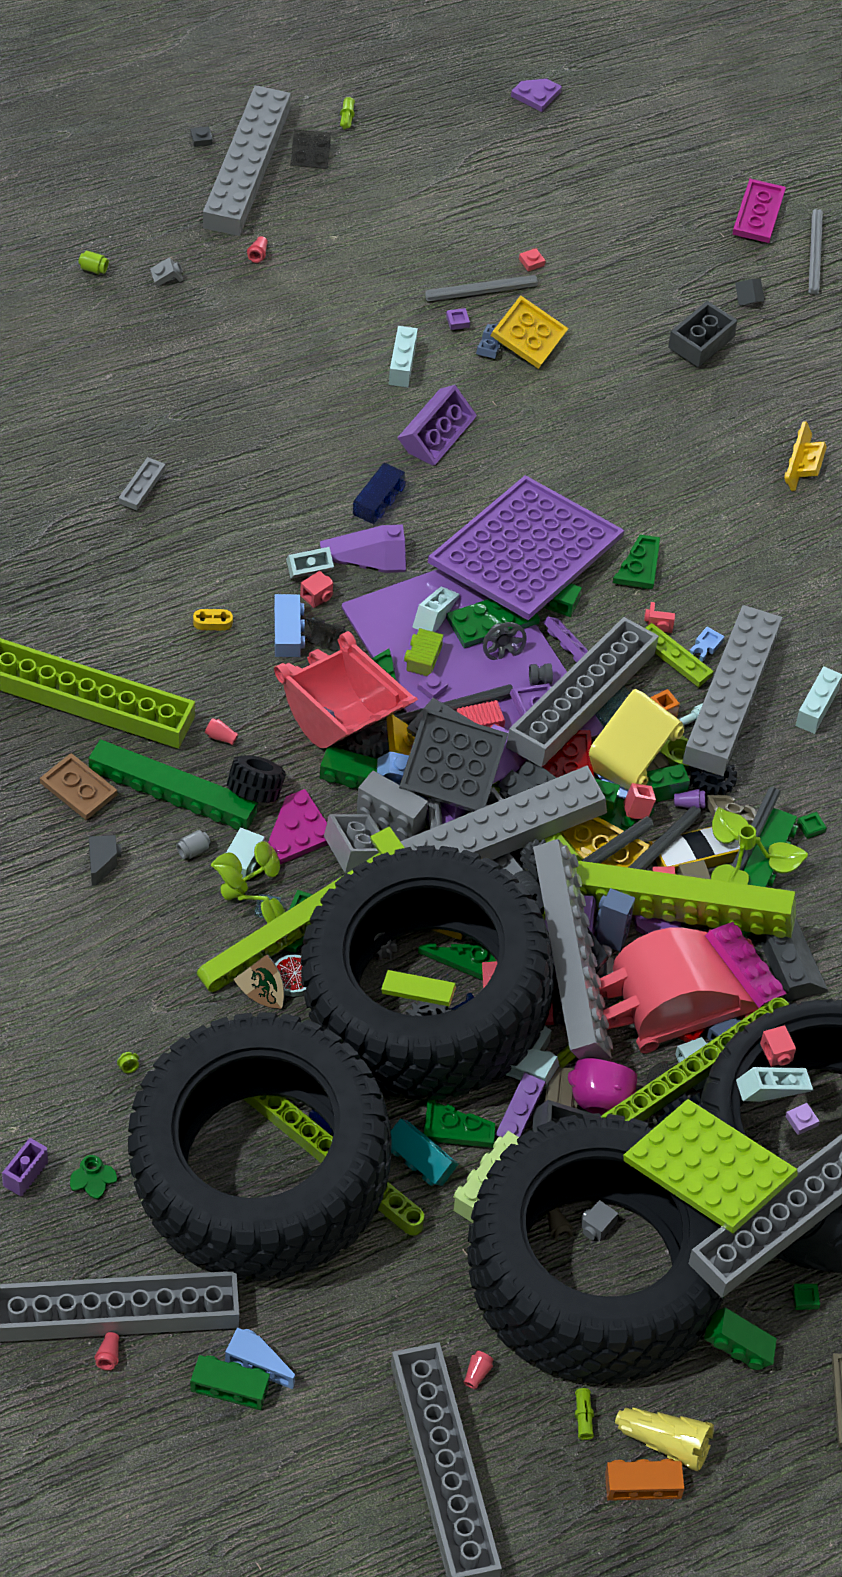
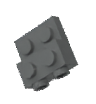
[498,760,556,799]

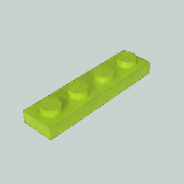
[645,623,714,688]

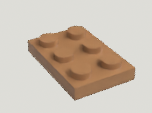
[40,753,117,820]

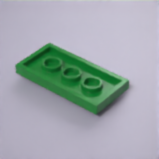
[446,599,540,648]

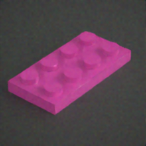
[732,178,786,243]
[705,922,787,1008]

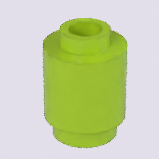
[78,250,109,274]

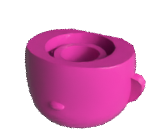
[568,1058,637,1116]

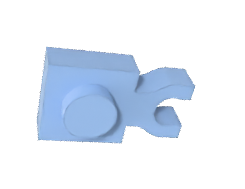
[690,627,725,662]

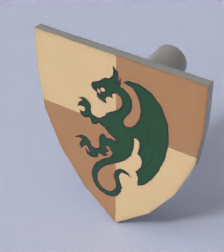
[233,954,285,1009]

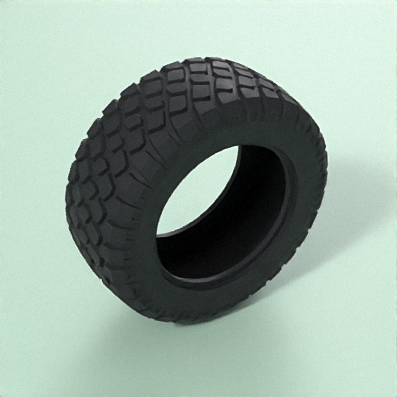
[301,845,554,1100]
[128,1012,392,1281]
[467,1113,724,1384]

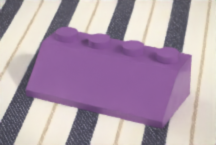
[398,385,477,466]

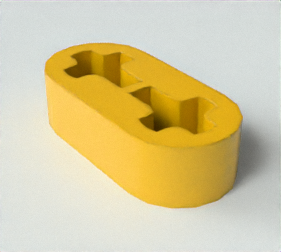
[193,609,233,631]

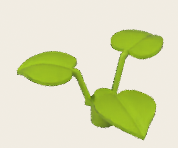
[711,807,808,885]
[211,841,285,924]

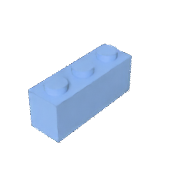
[274,594,305,657]

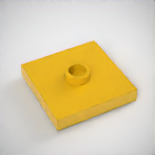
[386,715,415,755]

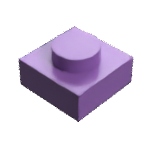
[446,308,470,330]
[417,672,448,699]

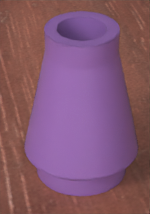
[674,789,705,808]

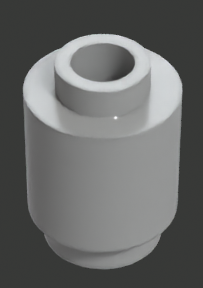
[176,830,211,859]

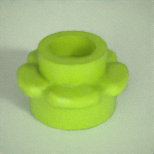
[117,1052,139,1073]

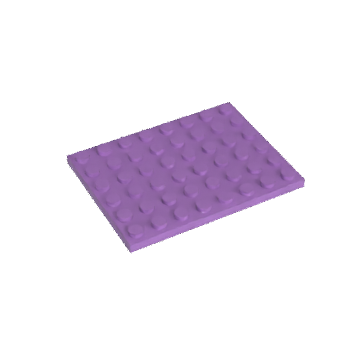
[428,475,624,620]

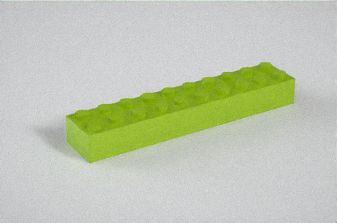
[0,638,195,749]
[576,861,796,938]

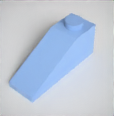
[225,1328,295,1389]

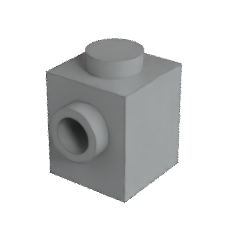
[581,1200,618,1241]

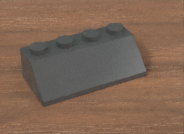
[756,918,828,1002]

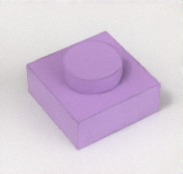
[785,1103,820,1135]

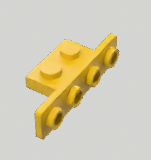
[784,421,827,491]

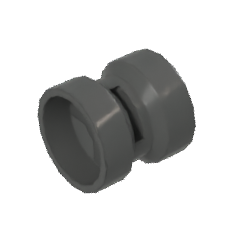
[529,663,553,685]

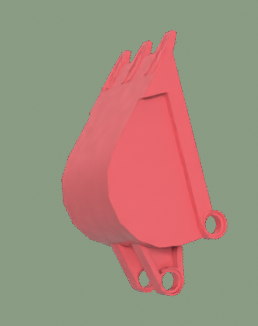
[274,631,418,748]
[599,927,759,1053]

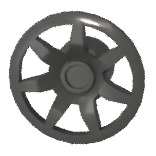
[483,622,527,660]

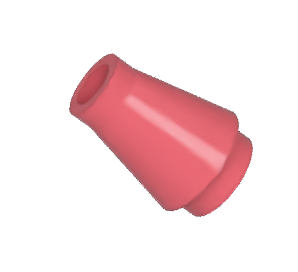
[247,236,268,263]
[205,718,238,745]
[94,1332,120,1370]
[463,1351,494,1389]

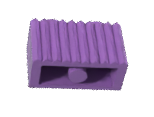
[2,1138,48,1196]

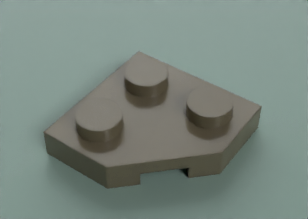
[706,795,757,825]

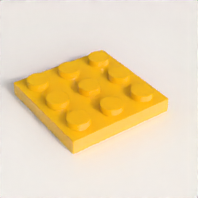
[490,295,569,369]

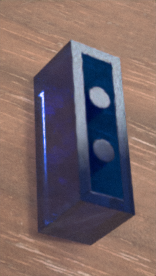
[353,462,406,525]

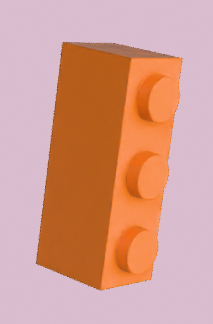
[605,1459,684,1501]

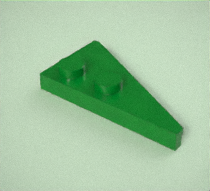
[418,944,496,980]

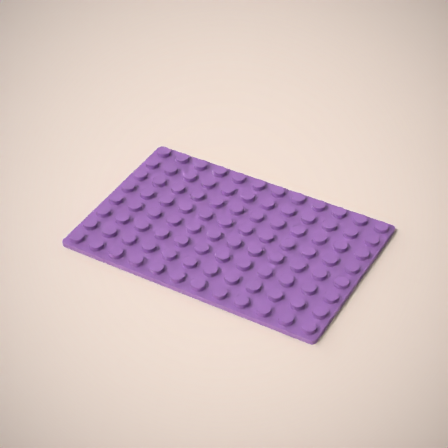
[342,569,604,739]

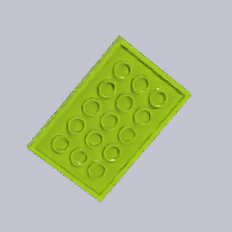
[623,1099,798,1233]

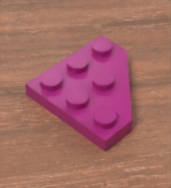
[268,789,328,865]

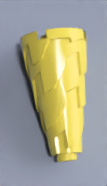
[615,1408,714,1471]

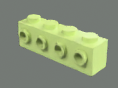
[453,1131,519,1223]

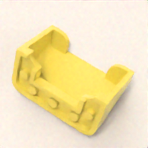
[589,689,684,790]

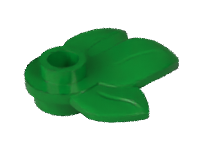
[70,1155,117,1199]

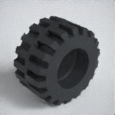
[226,755,286,803]

